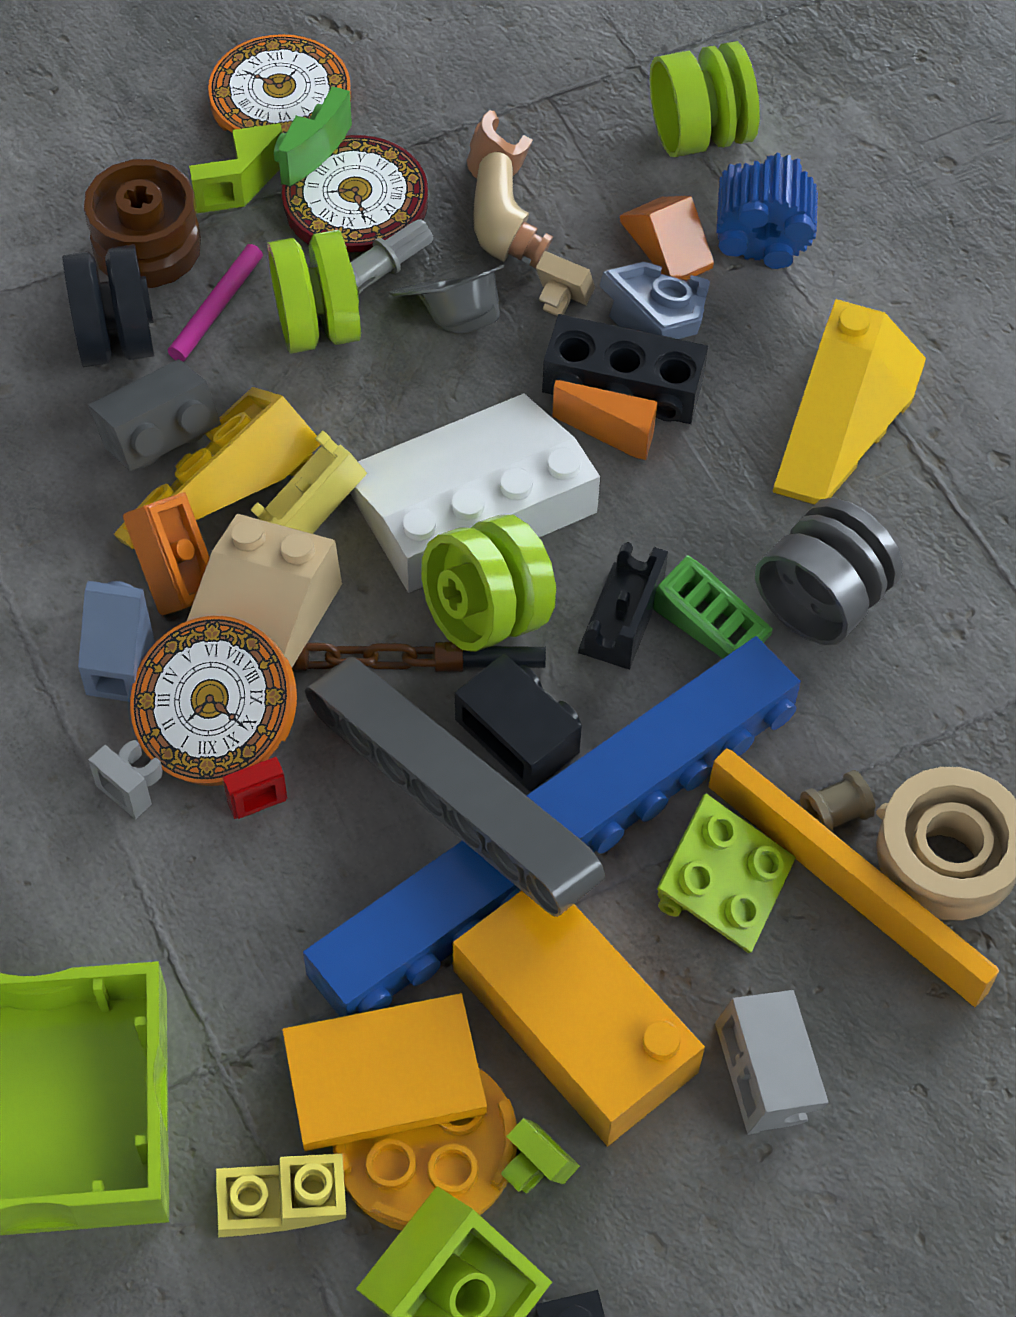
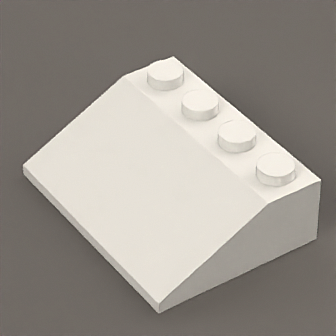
[350,394,600,593]

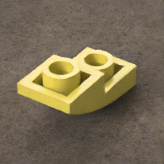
[216,1153,346,1238]

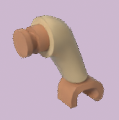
[467,110,553,269]

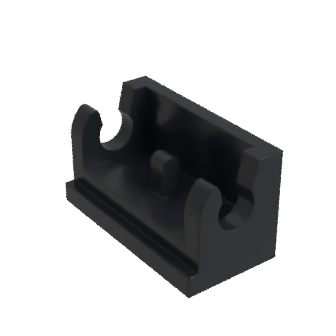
[578,542,668,670]

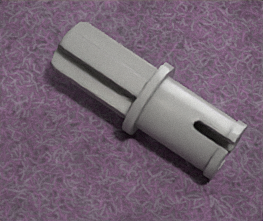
[351,219,433,295]

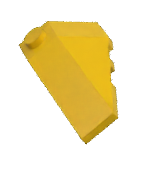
[773,299,926,505]
[114,387,320,549]

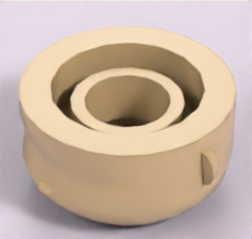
[876,767,1016,921]

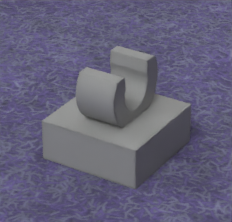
[88,740,163,820]

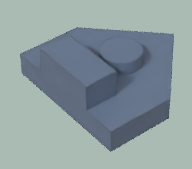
[599,262,710,339]

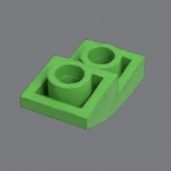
[274,86,352,186]

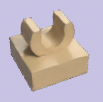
[536,251,595,316]

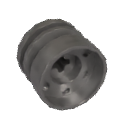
[755,498,903,645]

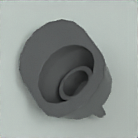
[389,265,505,334]

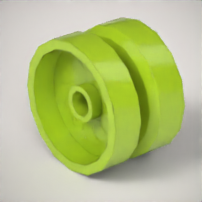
[267,230,361,354]
[421,515,556,652]

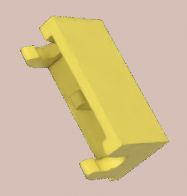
[251,430,367,534]

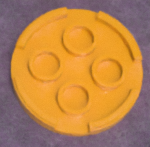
[333,1064,517,1231]

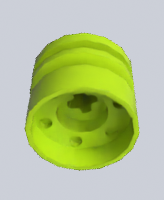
[649,41,760,157]

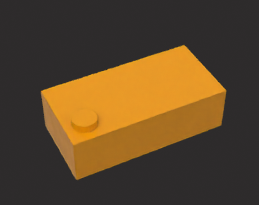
[453,890,705,1147]

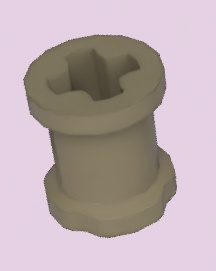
[800,770,876,832]

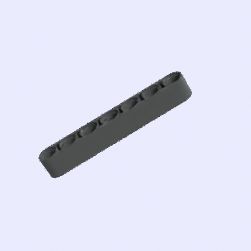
[305,657,605,917]

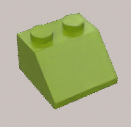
[356,1186,552,1317]

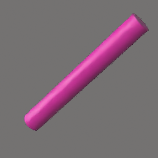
[168,244,263,362]

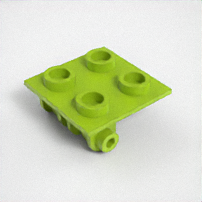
[657,793,796,953]

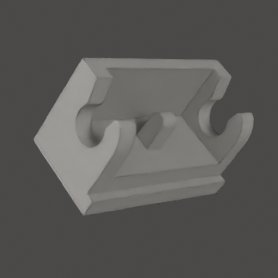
[715,990,829,1135]

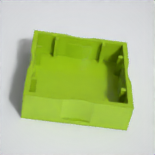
[0,961,169,1236]

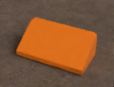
[123,492,210,615]

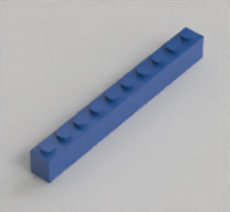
[303,636,801,1017]

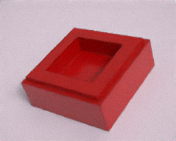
[222,756,288,819]

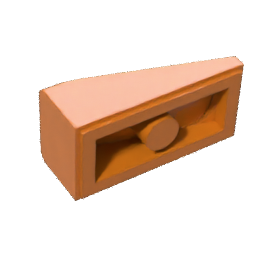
[552,380,657,460]

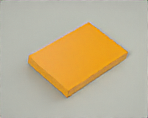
[282,993,487,1151]

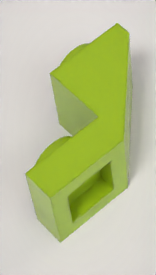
[189,123,282,214]

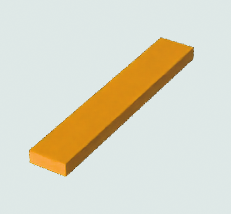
[708,748,999,1007]

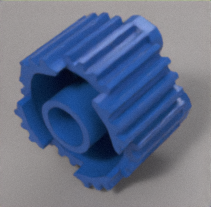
[716,153,818,269]

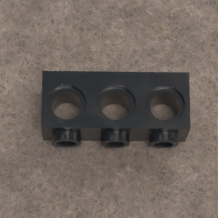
[542,314,708,424]

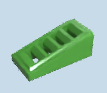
[653,555,773,659]

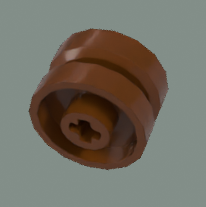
[84,159,201,288]

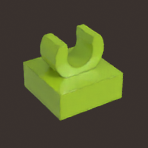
[501,1118,580,1194]

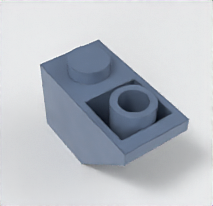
[78,581,155,702]

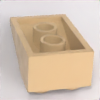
[187,514,342,667]

